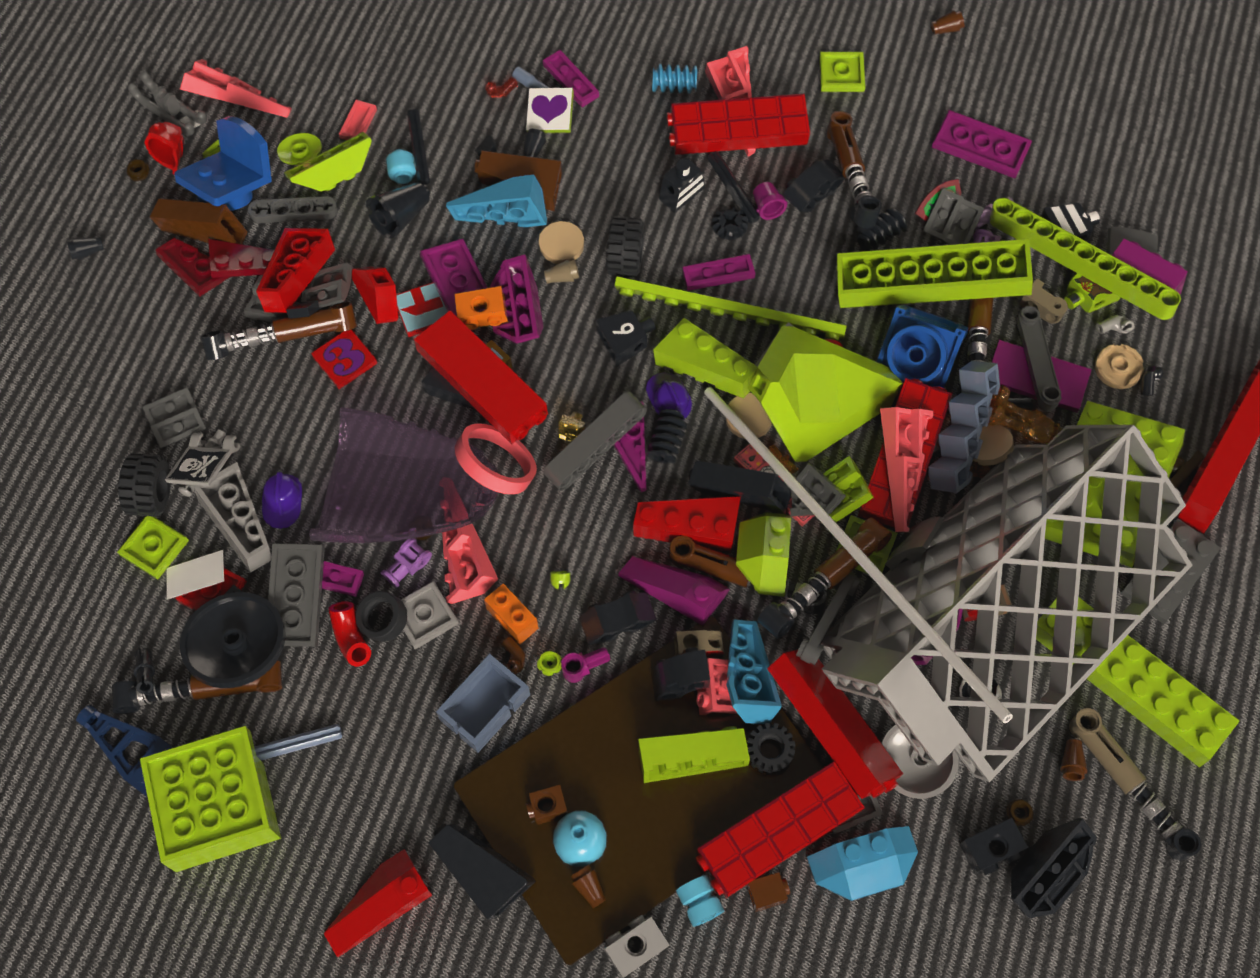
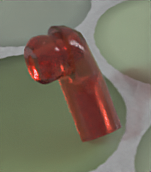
[485,77,518,98]

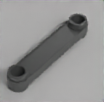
[1017,306,1061,412]
[796,573,861,665]

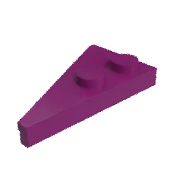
[613,401,646,493]

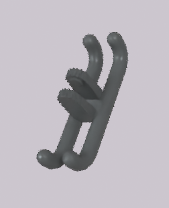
[128,72,207,136]

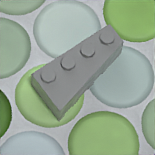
[194,462,271,573]

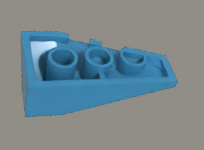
[446,175,547,227]
[726,620,782,724]

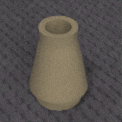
[544,259,580,284]

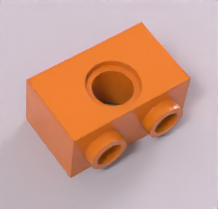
[455,286,508,330]
[484,583,539,645]

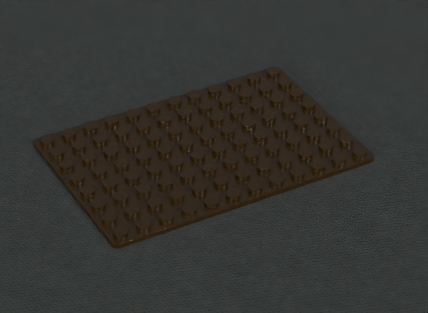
[454,617,825,966]

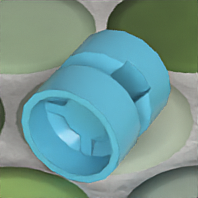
[676,875,725,927]

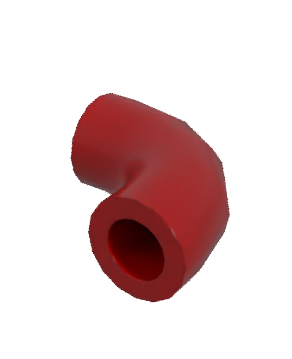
[328,601,371,667]

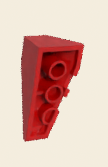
[323,849,432,957]

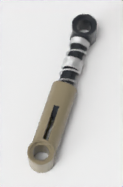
[1069,708,1201,861]

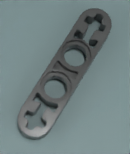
[248,196,338,223]

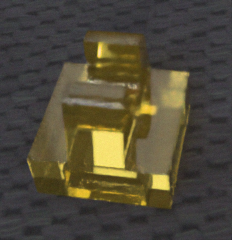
[558,412,586,442]

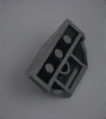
[1011,818,1097,919]

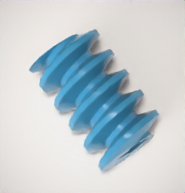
[652,64,698,94]

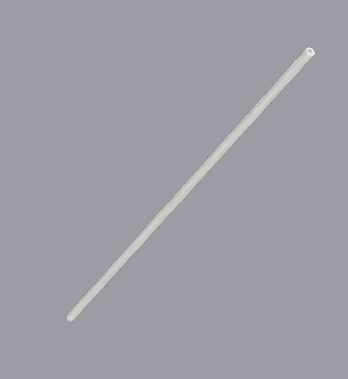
[704,387,1013,723]

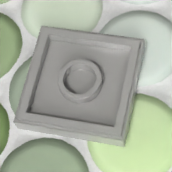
[389,581,459,649]

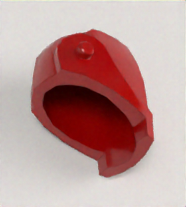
[144,122,184,175]

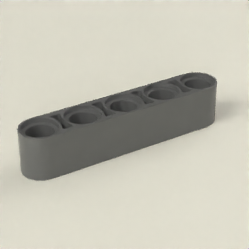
[543,392,647,491]

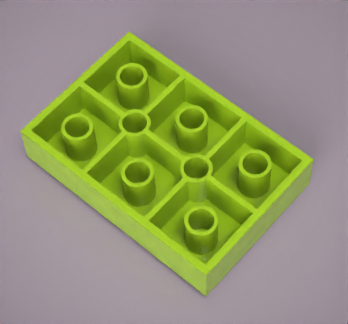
[1045,401,1185,568]

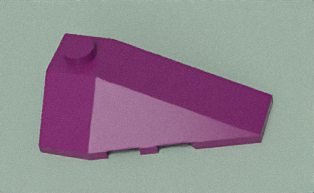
[618,556,730,626]

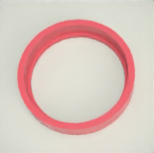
[454,424,537,494]

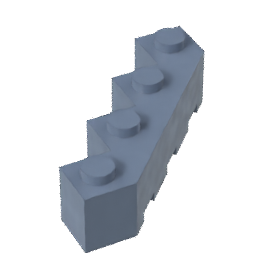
[928,361,1000,493]

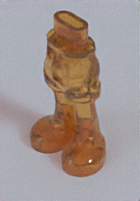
[988,385,1062,445]

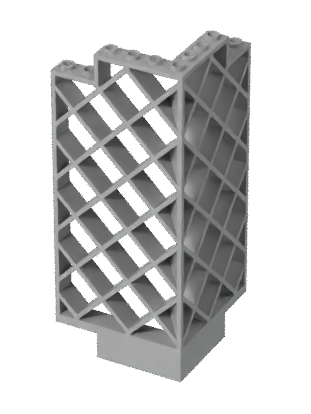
[821,425,1192,782]

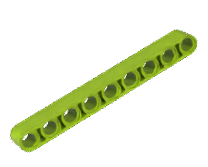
[990,198,1181,320]

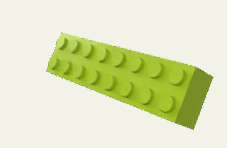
[837,239,1033,308]
[1036,597,1239,767]

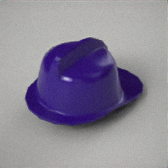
[646,372,692,419]
[262,472,302,529]

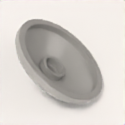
[882,725,960,799]

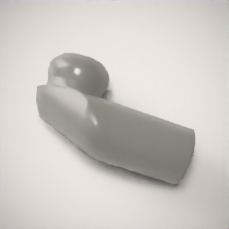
[1096,315,1134,334]

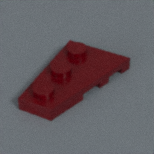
[155,238,230,297]
[208,239,275,278]

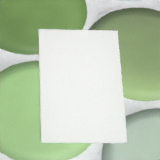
[167,550,224,600]

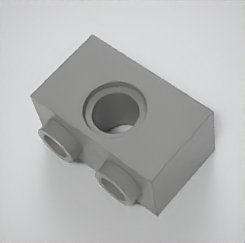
[603,915,670,978]

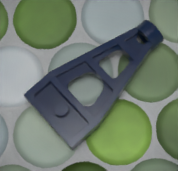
[76,705,173,797]

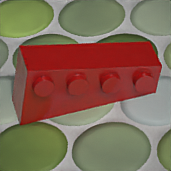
[256,228,335,313]
[633,496,741,553]

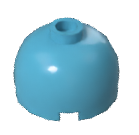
[553,811,607,867]

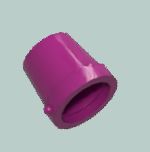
[753,182,788,220]

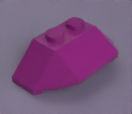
[489,254,544,344]

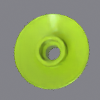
[277,133,322,165]

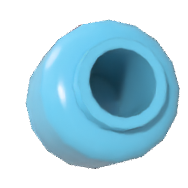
[386,149,417,184]

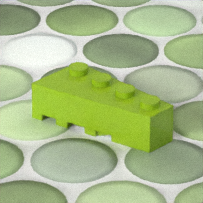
[653,318,757,399]
[638,726,750,783]

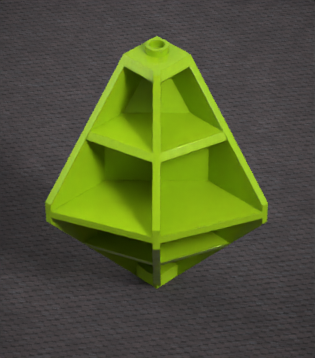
[748,326,903,462]

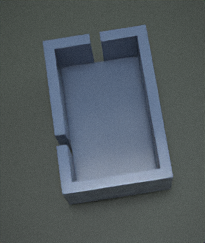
[436,653,530,753]

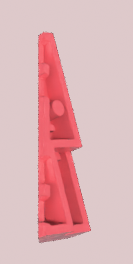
[705,46,756,156]
[180,59,292,118]
[880,407,933,532]
[440,478,498,604]

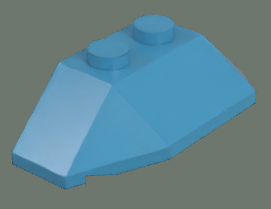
[807,826,918,901]

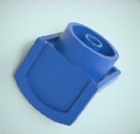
[174,116,272,211]
[877,304,969,388]

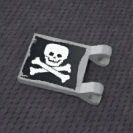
[165,433,240,486]

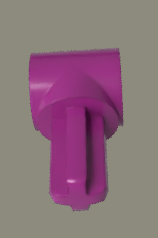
[561,647,610,683]

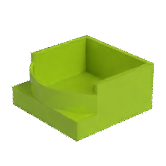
[140,726,281,872]

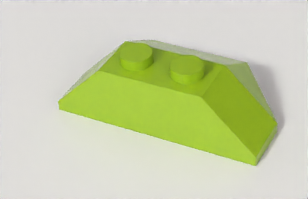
[284,132,372,192]
[736,512,791,597]

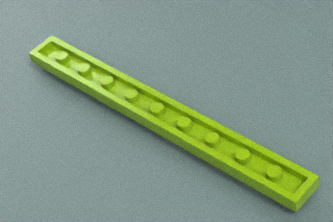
[615,276,847,341]

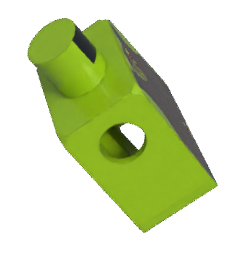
[1064,273,1121,313]

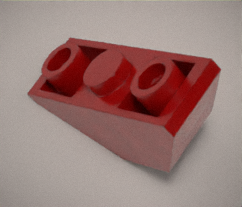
[351,267,398,324]

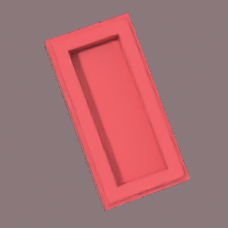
[339,100,377,140]

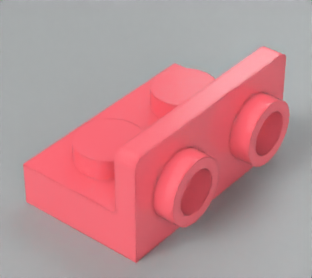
[696,658,737,716]

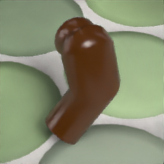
[501,637,526,674]

